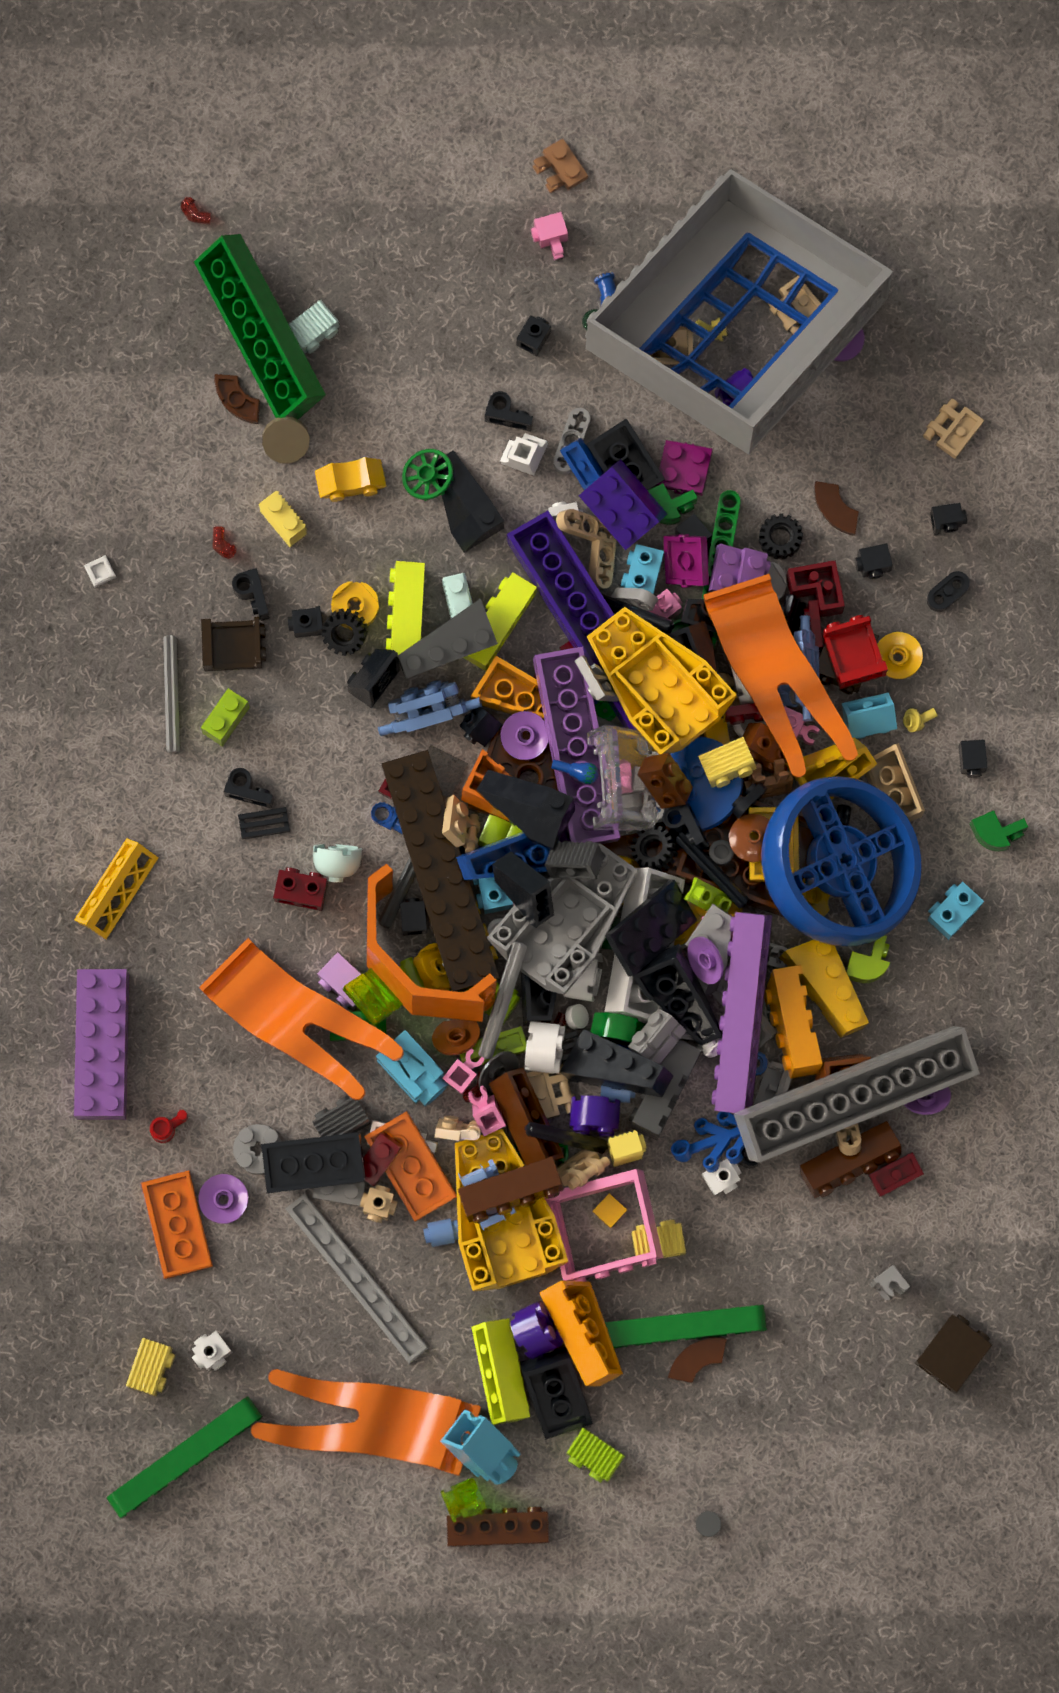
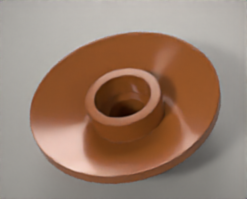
[729,814,769,862]
[432,1019,481,1055]

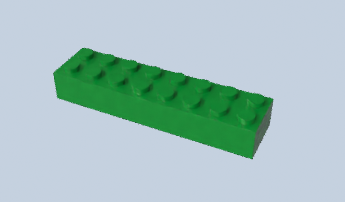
[194,234,326,419]

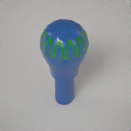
[551,760,599,784]

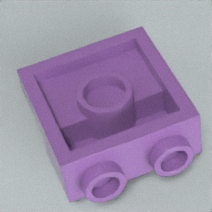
[709,544,771,592]

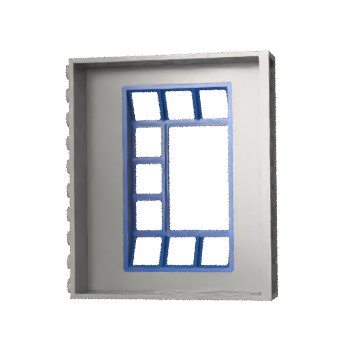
[585,169,893,455]

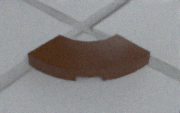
[214,374,260,424]
[814,481,859,536]
[668,1338,727,1383]

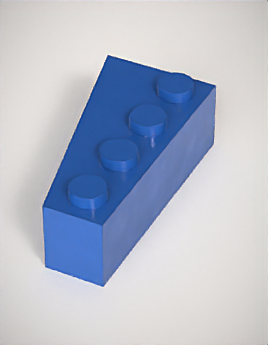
[456,832,559,880]

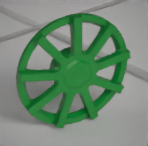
[402,449,454,501]

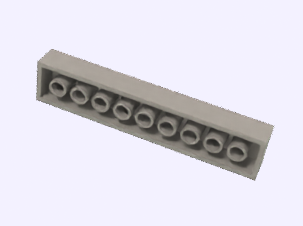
[733,1026,980,1163]

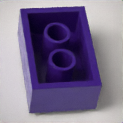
[578,459,667,550]

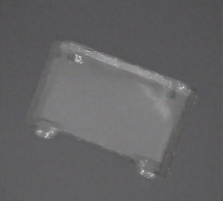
[587,725,659,830]

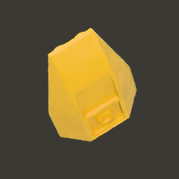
[587,607,737,754]
[455,1129,568,1291]

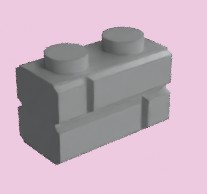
[628,1009,686,1064]

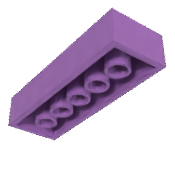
[74,969,129,1120]

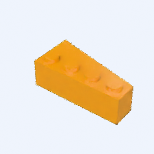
[471,656,545,721]
[764,965,823,1079]
[539,1280,623,1386]

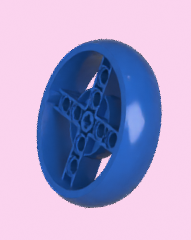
[761,776,922,946]

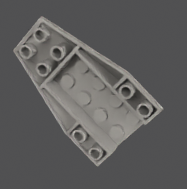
[487,843,638,995]

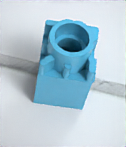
[376,1030,448,1106]
[440,1410,521,1485]

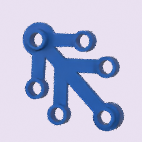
[671,1111,745,1173]

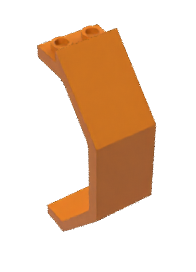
[367,863,497,1022]

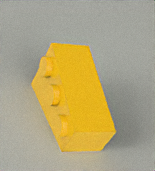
[785,737,877,800]

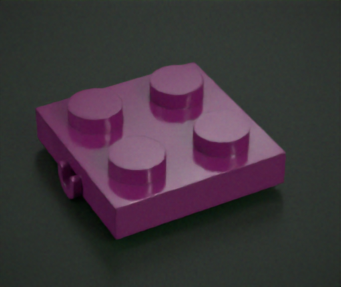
[656,440,713,496]
[663,534,709,588]

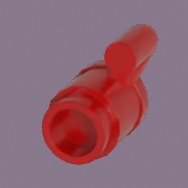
[150,1110,188,1143]

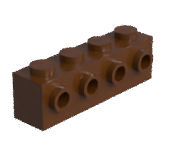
[489,1067,564,1165]
[799,1121,902,1199]
[458,1156,564,1223]
[447,1507,549,1547]

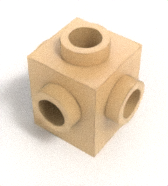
[360,1185,398,1223]

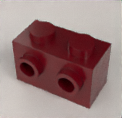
[273,867,328,911]

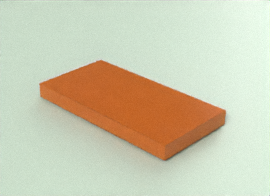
[364,1111,457,1221]
[141,1170,213,1279]

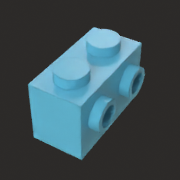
[621,544,664,594]
[841,693,897,739]
[473,877,513,914]
[928,881,984,940]

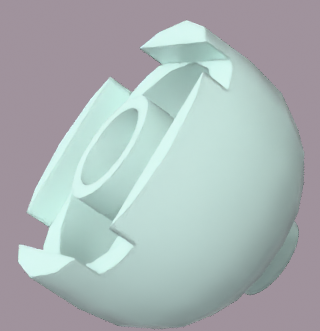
[313,844,362,882]

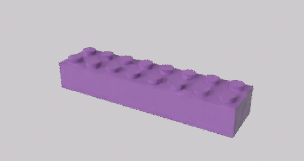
[533,647,620,844]
[712,912,773,1113]

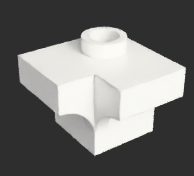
[500,433,548,475]

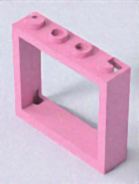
[544,1169,663,1282]

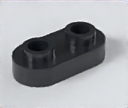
[927,571,970,612]
[732,782,768,819]

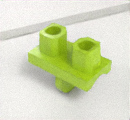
[684,877,732,913]

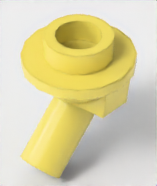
[695,317,727,341]
[903,708,938,732]

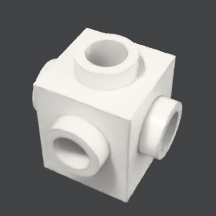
[701,1157,741,1195]
[192,1331,233,1371]

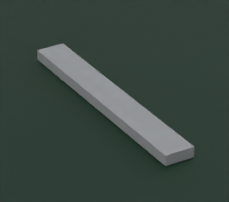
[285,1193,429,1364]

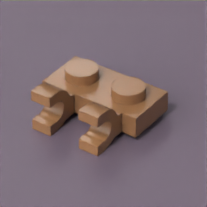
[533,139,588,193]
[742,759,793,799]

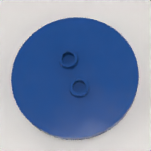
[650,736,743,832]

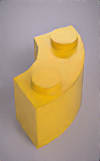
[315,457,386,502]

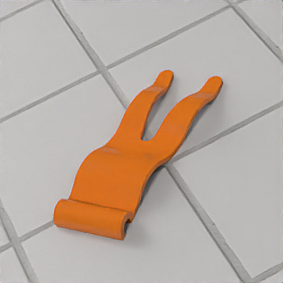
[703,574,858,778]
[199,938,404,1100]
[251,1369,481,1476]

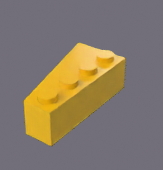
[779,940,869,1038]

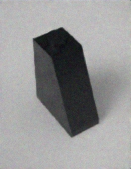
[492,851,554,928]

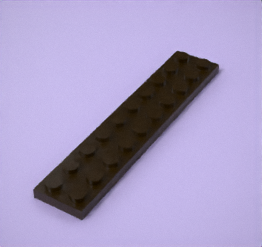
[381,750,499,992]

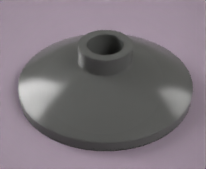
[479,1051,519,1095]

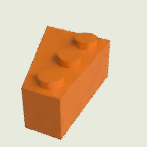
[461,749,511,822]

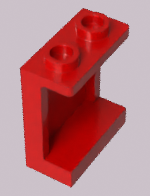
[822,615,888,689]

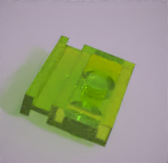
[343,968,403,1026]
[440,1477,487,1523]

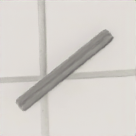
[163,635,180,753]
[478,942,527,1059]

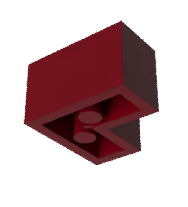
[786,560,845,618]

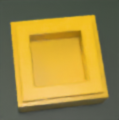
[592,1193,627,1229]

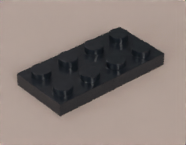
[605,880,698,977]
[261,1132,366,1194]

